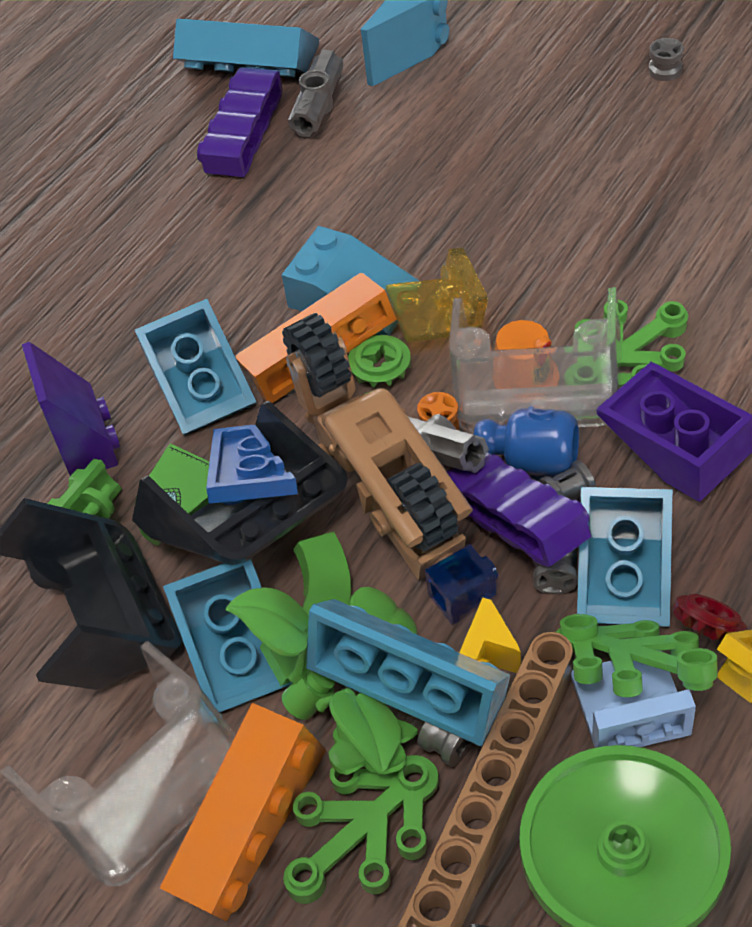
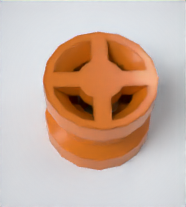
[417,392,460,431]

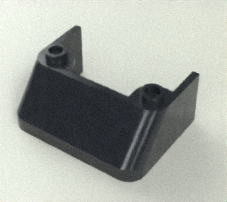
[0,498,182,690]

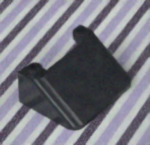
[132,401,348,565]

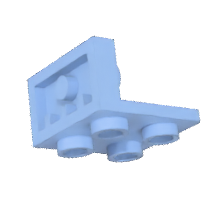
[571,651,696,748]

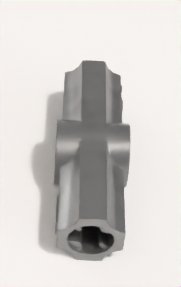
[288,50,343,137]
[408,414,489,473]

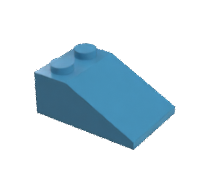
[361,0,449,86]
[282,226,422,336]
[135,299,257,436]
[577,487,673,627]
[163,559,292,716]

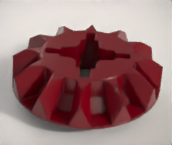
[673,594,747,641]

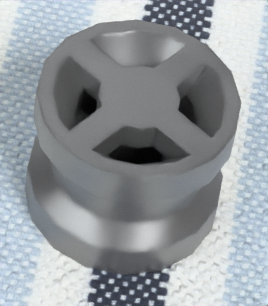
[648,38,684,81]
[533,548,578,594]
[417,722,473,767]

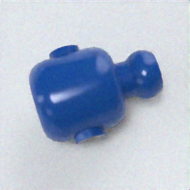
[473,406,579,482]

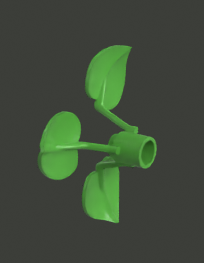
[226,587,417,775]

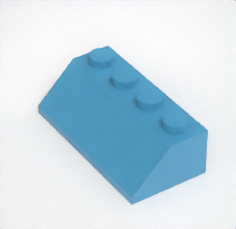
[173,18,319,78]
[306,599,510,747]

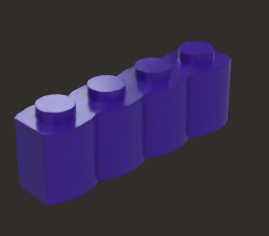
[197,67,283,177]
[446,453,592,567]

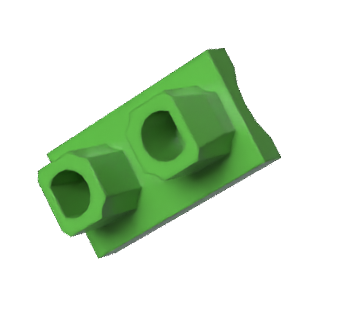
[47,459,122,519]

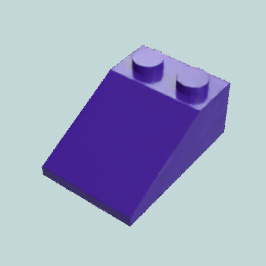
[22,342,121,476]
[596,361,752,502]

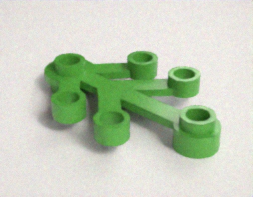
[564,299,688,400]
[556,614,718,697]
[283,755,439,904]

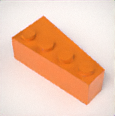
[160,703,326,922]

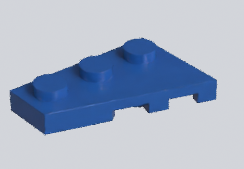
[206,425,298,505]

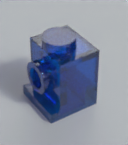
[425,544,499,626]

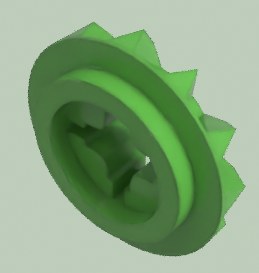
[348,335,411,388]

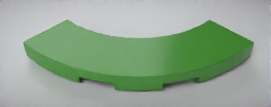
[260,532,351,686]

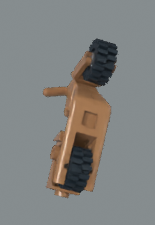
[282,313,473,580]

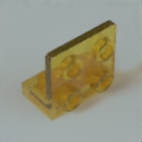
[385,247,489,342]

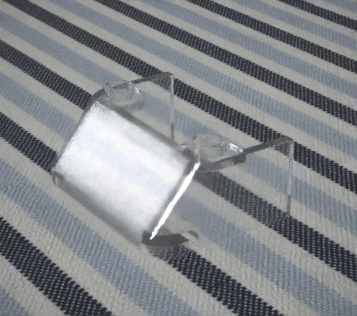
[449,287,621,432]
[1,641,236,886]

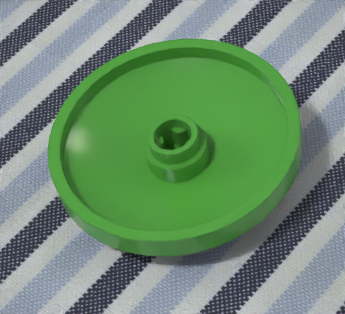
[520,745,731,927]

